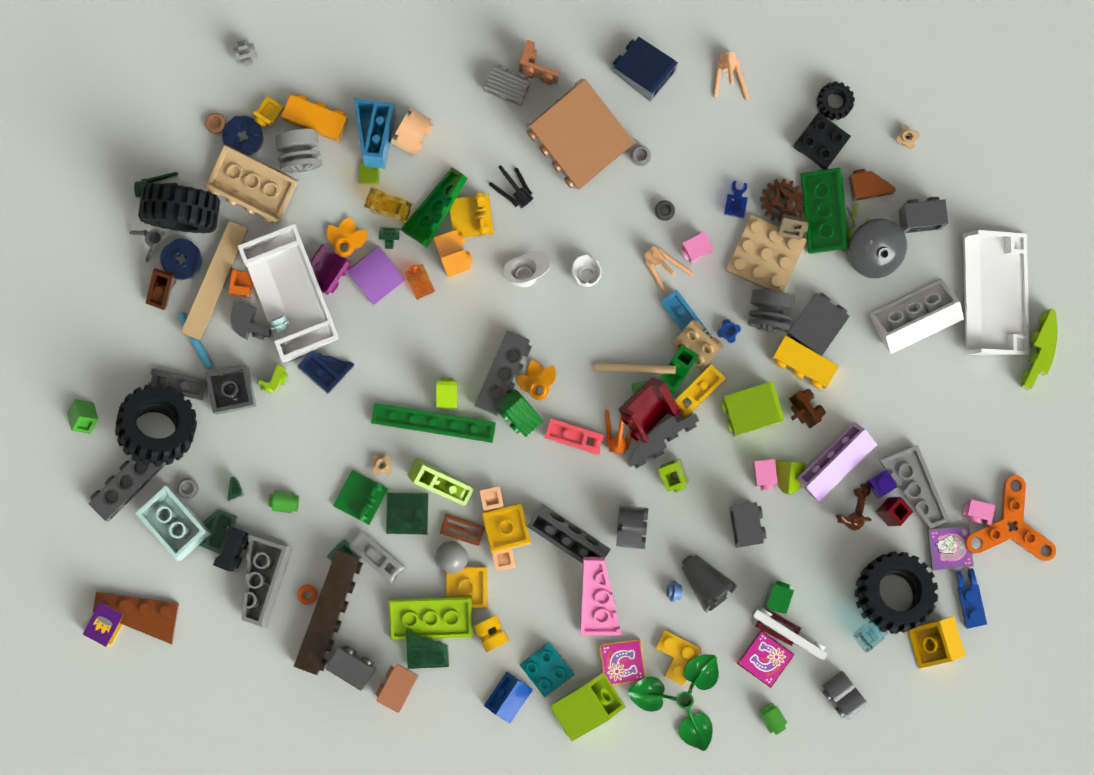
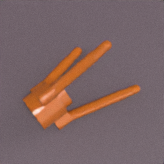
[605,410,632,454]

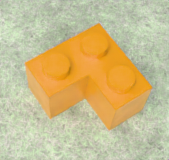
[433,229,473,277]

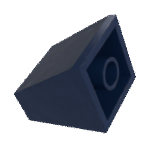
[613,37,678,102]

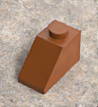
[849,169,896,201]

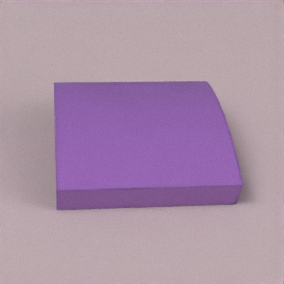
[348,246,406,305]

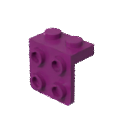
[310,244,350,295]

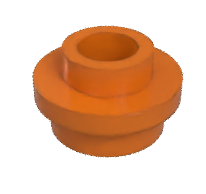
[297,584,318,605]

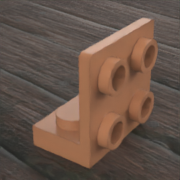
[519,40,559,85]

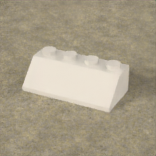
[869,279,964,354]

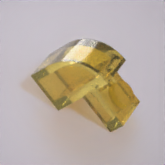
[364,187,413,223]

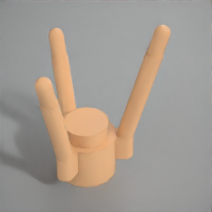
[713,52,749,100]
[644,246,693,293]

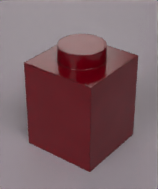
[876,497,913,526]

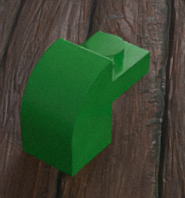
[659,345,699,396]

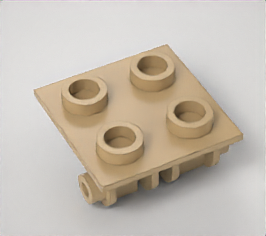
[671,319,724,371]

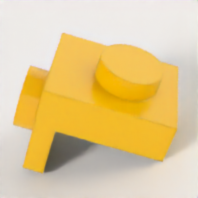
[252,96,284,128]

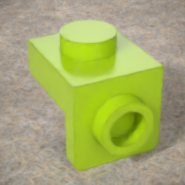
[257,365,288,393]

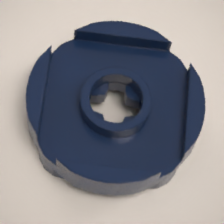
[222,116,264,155]
[160,239,202,280]

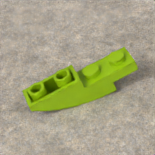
[1020,308,1058,390]

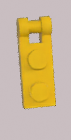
[675,364,726,419]

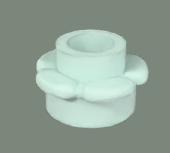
[270,315,289,332]

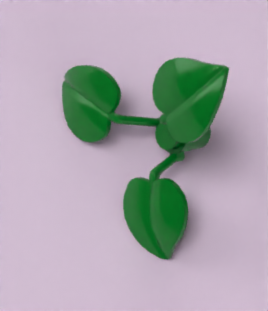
[628,654,719,751]

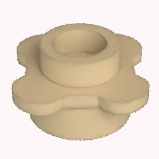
[896,125,920,149]
[372,455,392,475]

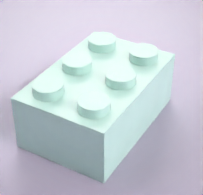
[135,486,211,561]

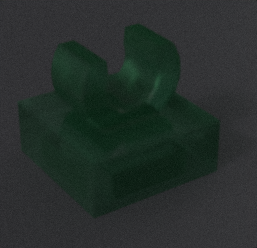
[379,227,400,249]

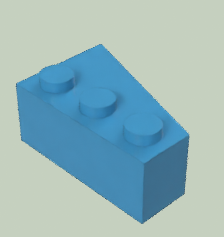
[354,98,396,169]

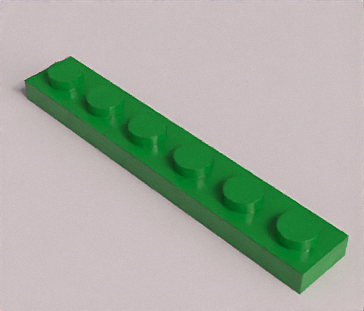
[371,403,496,443]

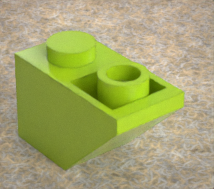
[436,377,458,409]

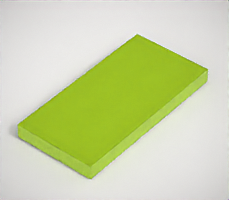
[389,596,473,640]

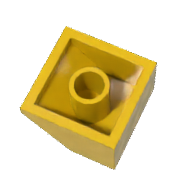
[908,616,966,669]

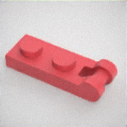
[544,418,605,455]

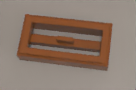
[440,514,485,546]

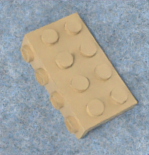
[204,145,299,224]

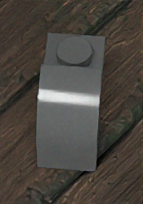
[230,301,271,340]

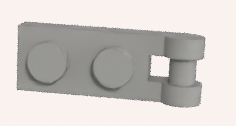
[348,531,406,584]

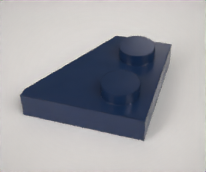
[297,351,355,394]

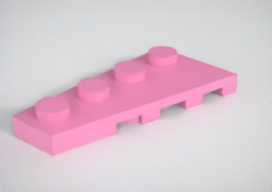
[580,557,621,635]

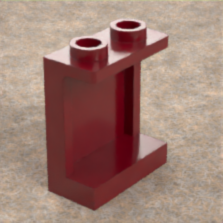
[618,377,681,443]

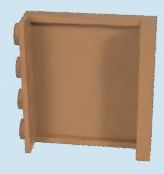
[525,78,635,190]

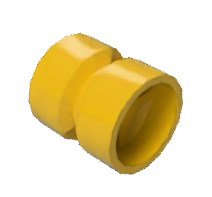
[473,615,510,652]

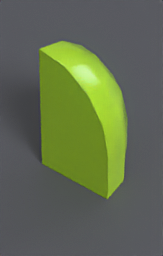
[776,460,806,495]

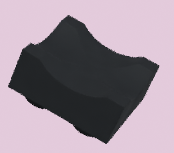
[793,112,851,170]
[213,526,249,571]

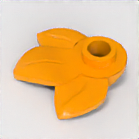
[327,217,368,257]
[517,360,556,400]

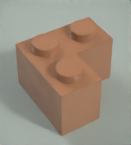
[375,663,419,713]

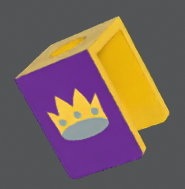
[83,603,123,647]

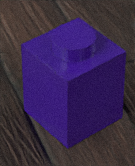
[866,469,898,499]

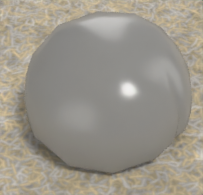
[434,541,469,574]

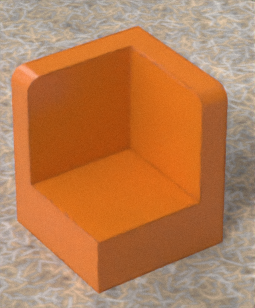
[228,269,253,298]

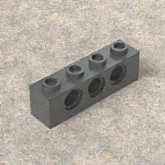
[474,330,532,416]
[88,460,166,522]
[527,504,611,564]

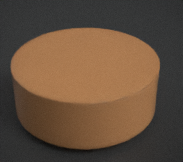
[205,113,226,134]

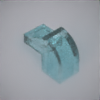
[852,620,890,653]

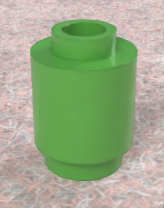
[268,491,299,513]
[759,702,788,735]

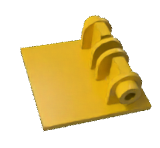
[450,193,494,238]

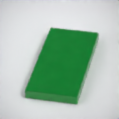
[800,167,849,254]

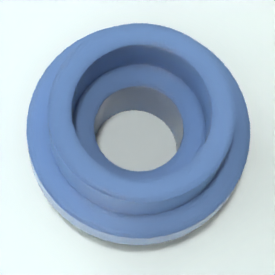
[666,581,682,602]

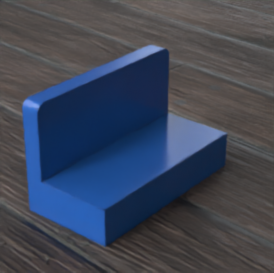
[484,672,533,723]

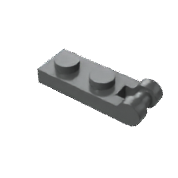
[148,368,207,400]

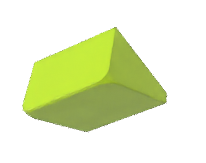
[359,163,380,185]

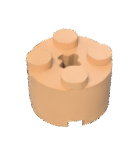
[390,108,433,155]

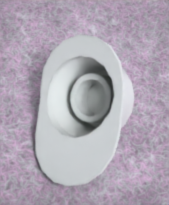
[503,251,551,288]

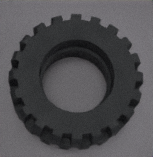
[138,183,220,233]
[115,384,197,467]
[855,551,938,634]

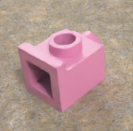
[962,499,996,526]

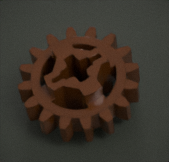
[760,178,805,223]

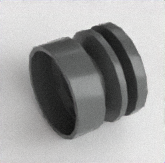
[747,289,795,333]

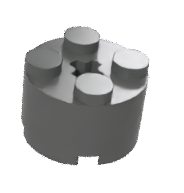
[616,506,648,549]

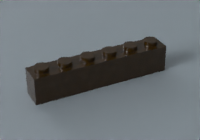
[293,548,363,675]

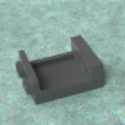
[786,293,850,356]

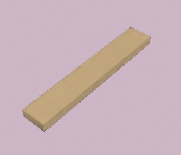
[181,221,248,341]

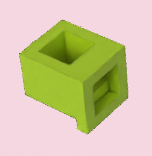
[658,458,689,492]

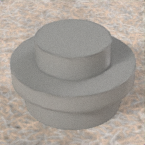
[631,145,651,166]
[178,478,199,499]

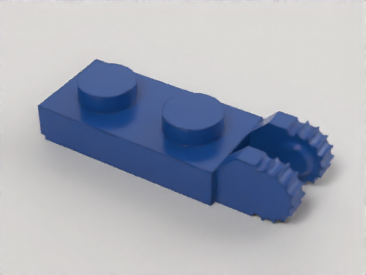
[955,568,987,629]

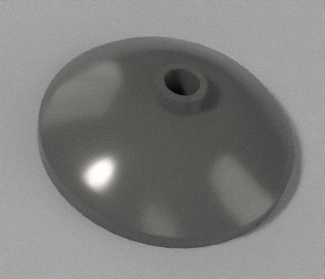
[848,218,907,278]

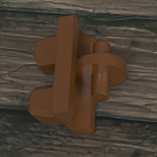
[789,389,826,428]

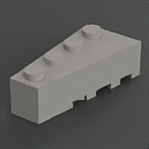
[241,534,292,627]

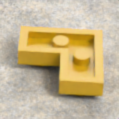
[656,630,701,685]

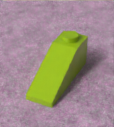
[407,457,475,506]

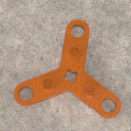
[965,475,1056,561]

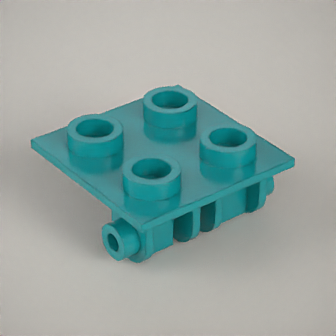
[520,642,575,697]

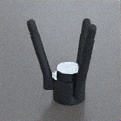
[489,165,534,209]

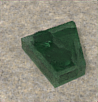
[198,509,238,554]
[406,628,449,669]

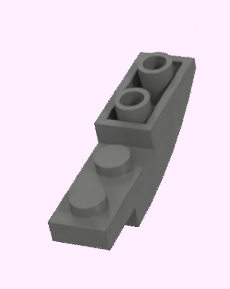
[628,413,699,468]

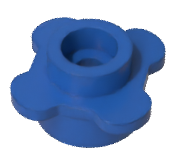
[717,319,741,343]

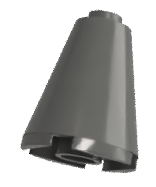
[681,555,737,613]

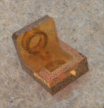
[404,264,435,300]

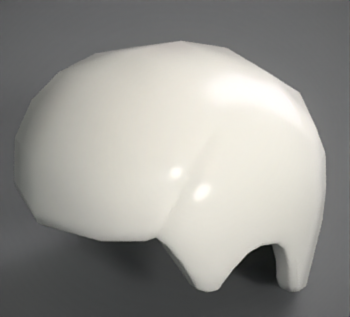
[571,254,602,287]

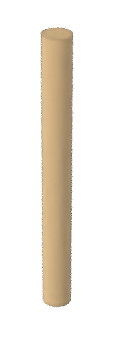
[594,363,676,374]

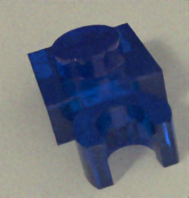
[724,181,748,219]

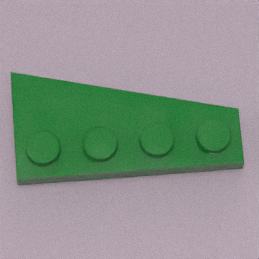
[400,167,468,249]

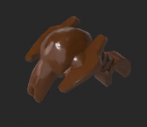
[836,483,872,531]

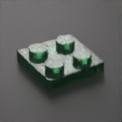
[386,493,429,535]

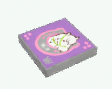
[927,525,974,571]

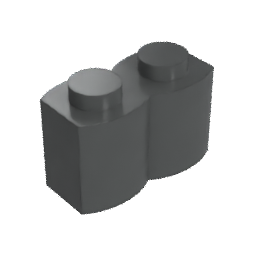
[822,671,868,719]

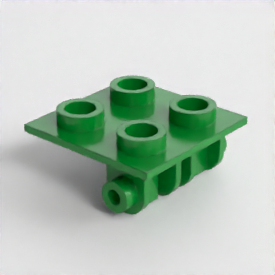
[333,470,388,525]

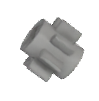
[233,39,257,66]

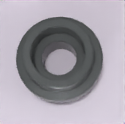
[655,200,675,221]

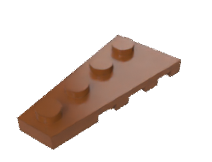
[93,592,179,644]

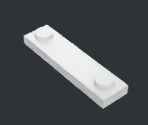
[752,608,828,660]

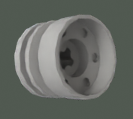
[275,129,322,173]

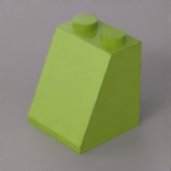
[720,381,785,437]
[550,672,625,741]

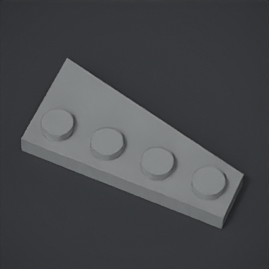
[879,445,949,529]

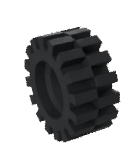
[816,81,855,120]

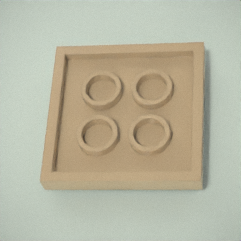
[726,215,807,292]

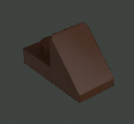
[145,268,176,310]

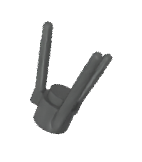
[130,229,166,262]

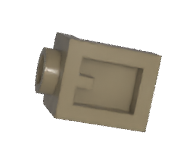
[777,213,809,240]

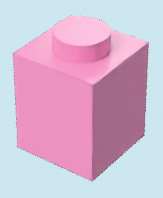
[680,232,714,263]
[752,459,778,490]

